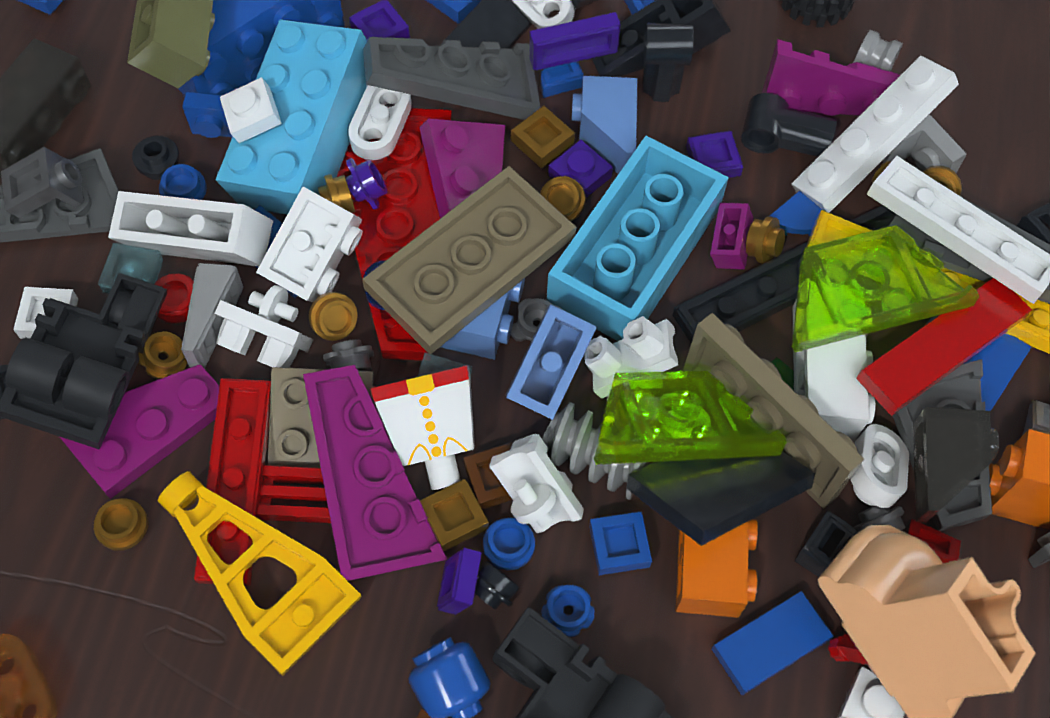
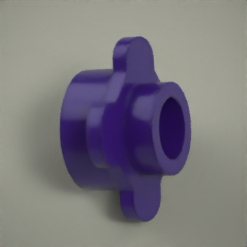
[346,158,387,210]

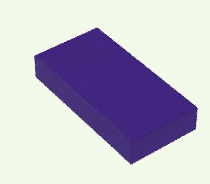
[530,12,621,70]

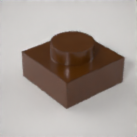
[463,442,513,510]

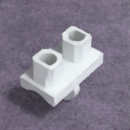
[214,285,314,368]
[584,316,678,399]
[489,434,584,533]

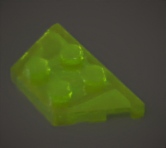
[792,225,980,352]
[594,371,787,465]

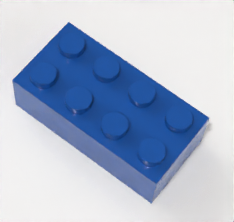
[179,0,345,95]

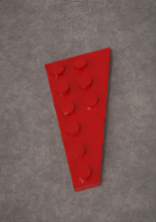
[337,108,452,361]

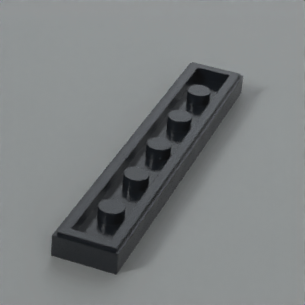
[672,205,896,343]

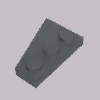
[0,148,119,243]
[892,359,992,531]

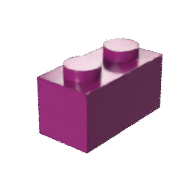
[710,203,754,269]

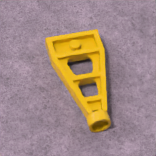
[158,472,361,676]

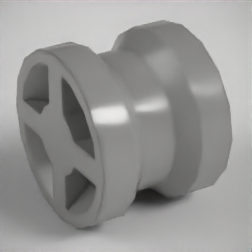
[853,29,903,72]

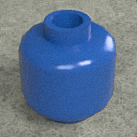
[408,637,490,718]

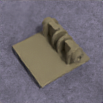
[267,367,375,468]

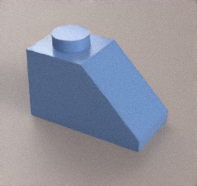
[572,76,637,174]

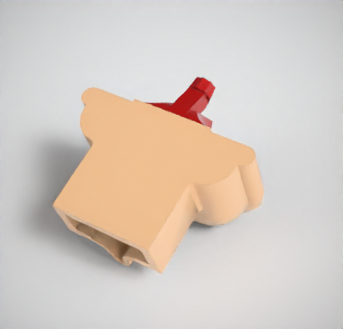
[818,525,1036,718]

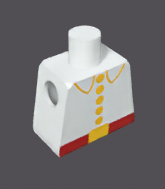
[370,365,475,490]

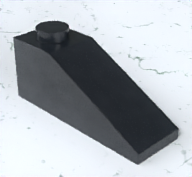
[592,0,731,77]

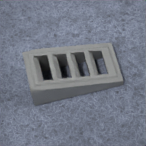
[181,263,243,369]

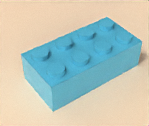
[216,20,368,214]
[547,136,729,341]

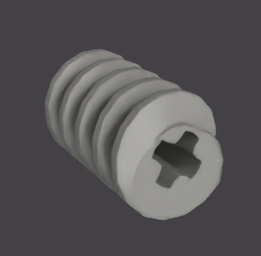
[542,402,651,500]

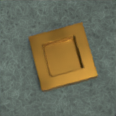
[511,106,575,169]
[420,479,489,551]

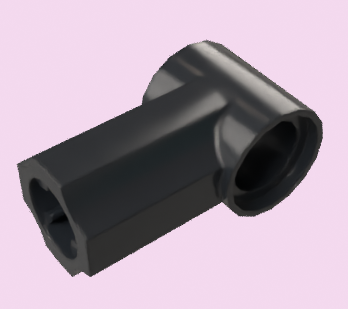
[642,23,693,102]
[741,93,837,157]

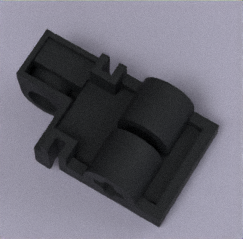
[0,273,167,450]
[492,607,674,718]

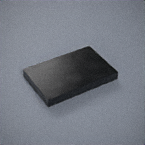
[627,423,815,546]

